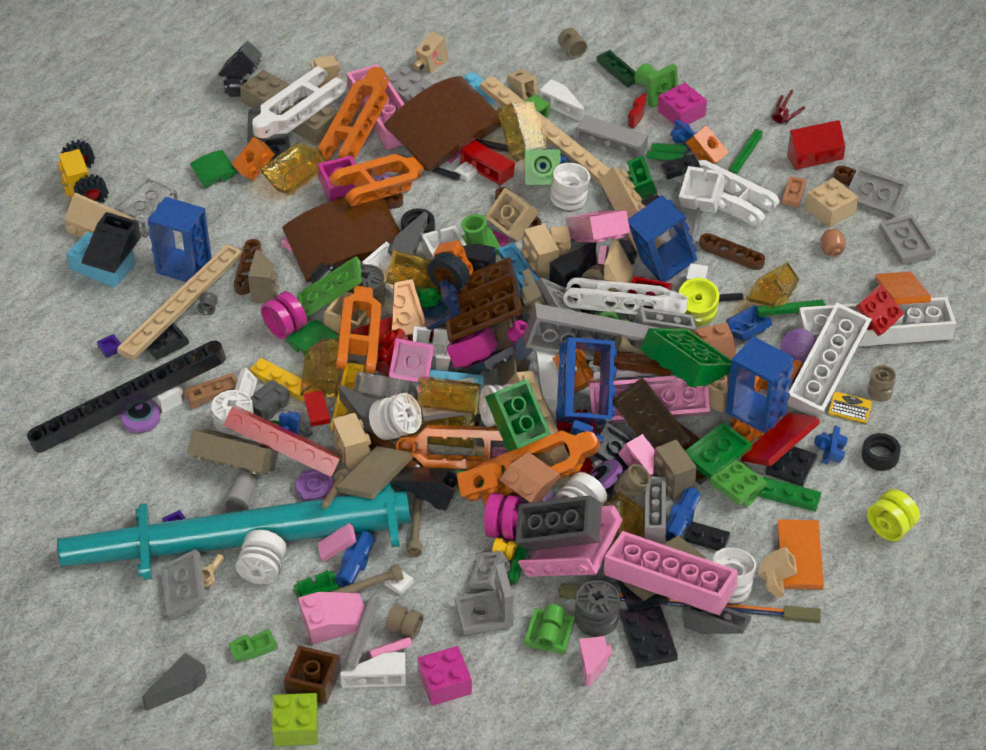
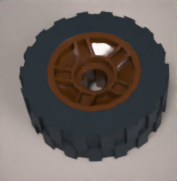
[427,252,470,292]

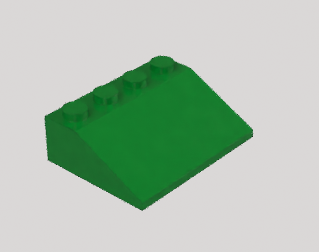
[640,328,731,388]

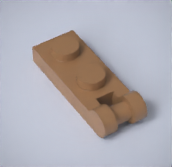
[183,373,238,409]

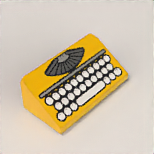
[828,392,872,424]

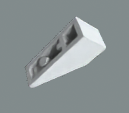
[539,79,584,122]
[340,652,406,688]

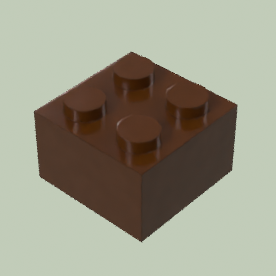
[284,645,340,704]

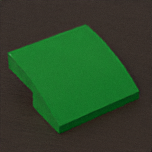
[647,143,689,160]
[190,150,238,188]
[285,320,339,361]

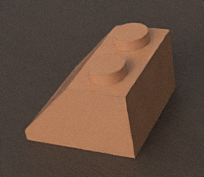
[694,323,736,359]
[499,452,560,503]

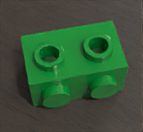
[627,155,658,200]

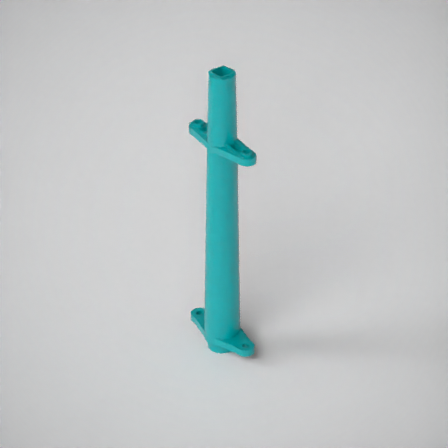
[57,482,410,580]

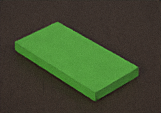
[297,256,362,317]

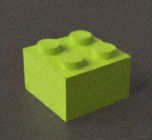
[272,693,318,746]

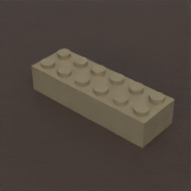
[240,70,338,145]

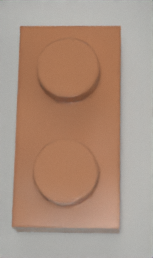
[782,176,807,208]

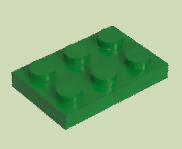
[685,422,752,479]

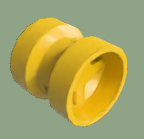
[492,537,517,561]

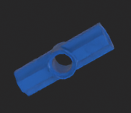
[665,487,701,541]
[335,531,375,588]

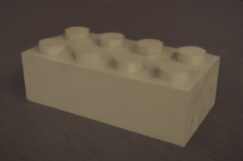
[187,429,278,475]

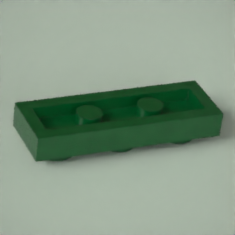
[596,50,636,87]

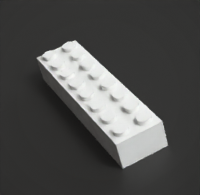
[797,297,956,346]

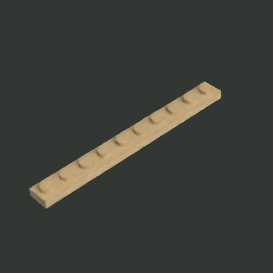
[480,76,610,186]
[117,244,242,361]

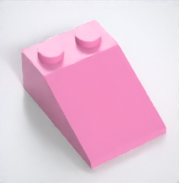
[298,592,372,645]

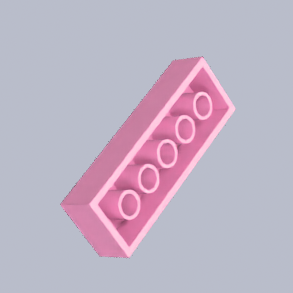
[347,64,404,150]
[566,210,630,243]
[589,376,711,425]
[604,531,738,615]

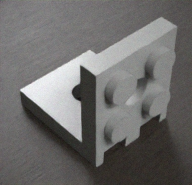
[455,563,513,635]

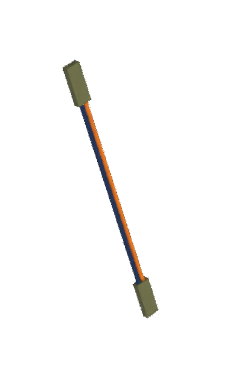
[559,584,821,623]

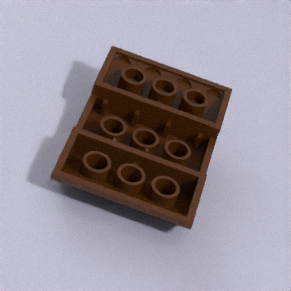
[384,76,507,172]
[282,198,400,283]
[446,257,524,342]

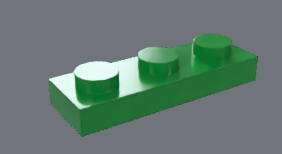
[758,477,822,512]

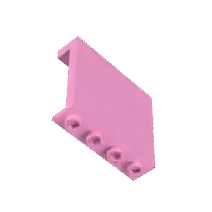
[518,505,622,577]

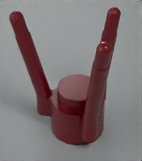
[771,89,805,124]

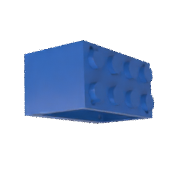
[628,195,698,282]
[147,197,212,282]
[725,336,794,434]
[556,337,617,425]

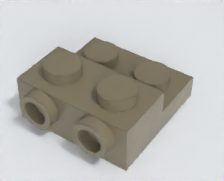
[522,269,546,315]

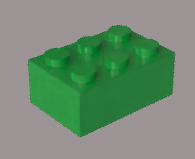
[485,379,551,452]

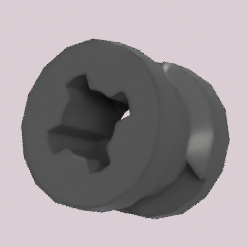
[197,292,218,315]

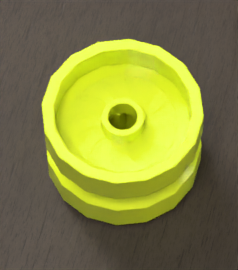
[678,278,720,326]
[866,489,920,542]

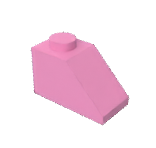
[618,434,655,476]
[579,636,612,686]

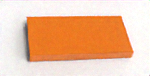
[875,271,931,305]
[777,519,824,590]

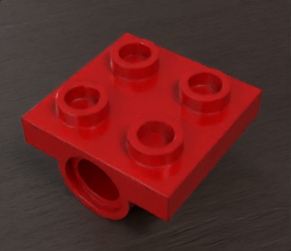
[855,284,904,336]

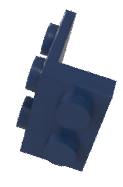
[424,279,460,330]

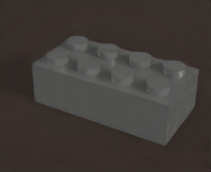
[516,495,602,551]

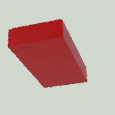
[303,390,330,427]

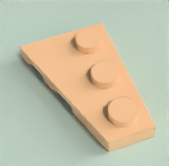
[391,279,426,337]

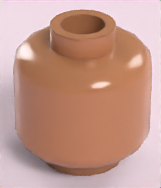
[820,229,846,257]

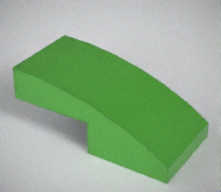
[228,628,278,662]

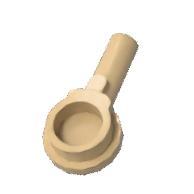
[202,554,224,588]

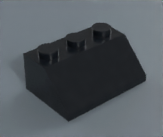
[218,40,262,77]

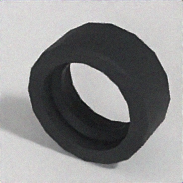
[401,208,435,241]
[862,433,901,471]

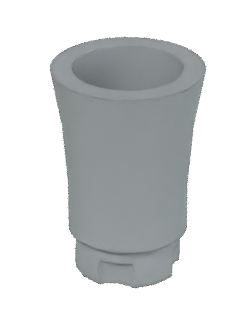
[221,472,256,513]

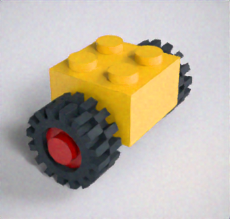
[57,140,109,203]

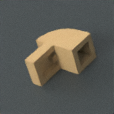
[758,547,797,599]

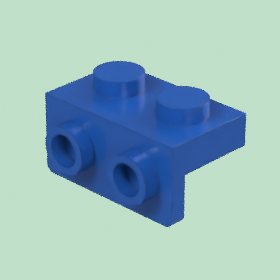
[726,305,773,341]

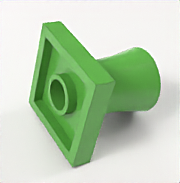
[634,63,678,108]
[525,149,560,185]
[461,214,500,256]

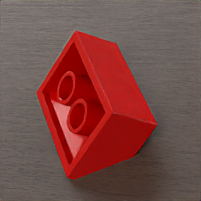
[787,120,845,170]

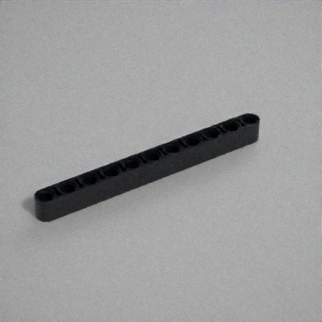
[27,340,226,452]

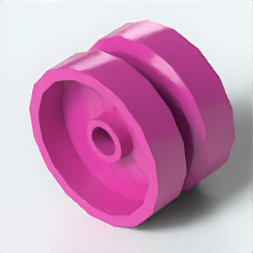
[260,291,307,340]
[484,493,524,540]

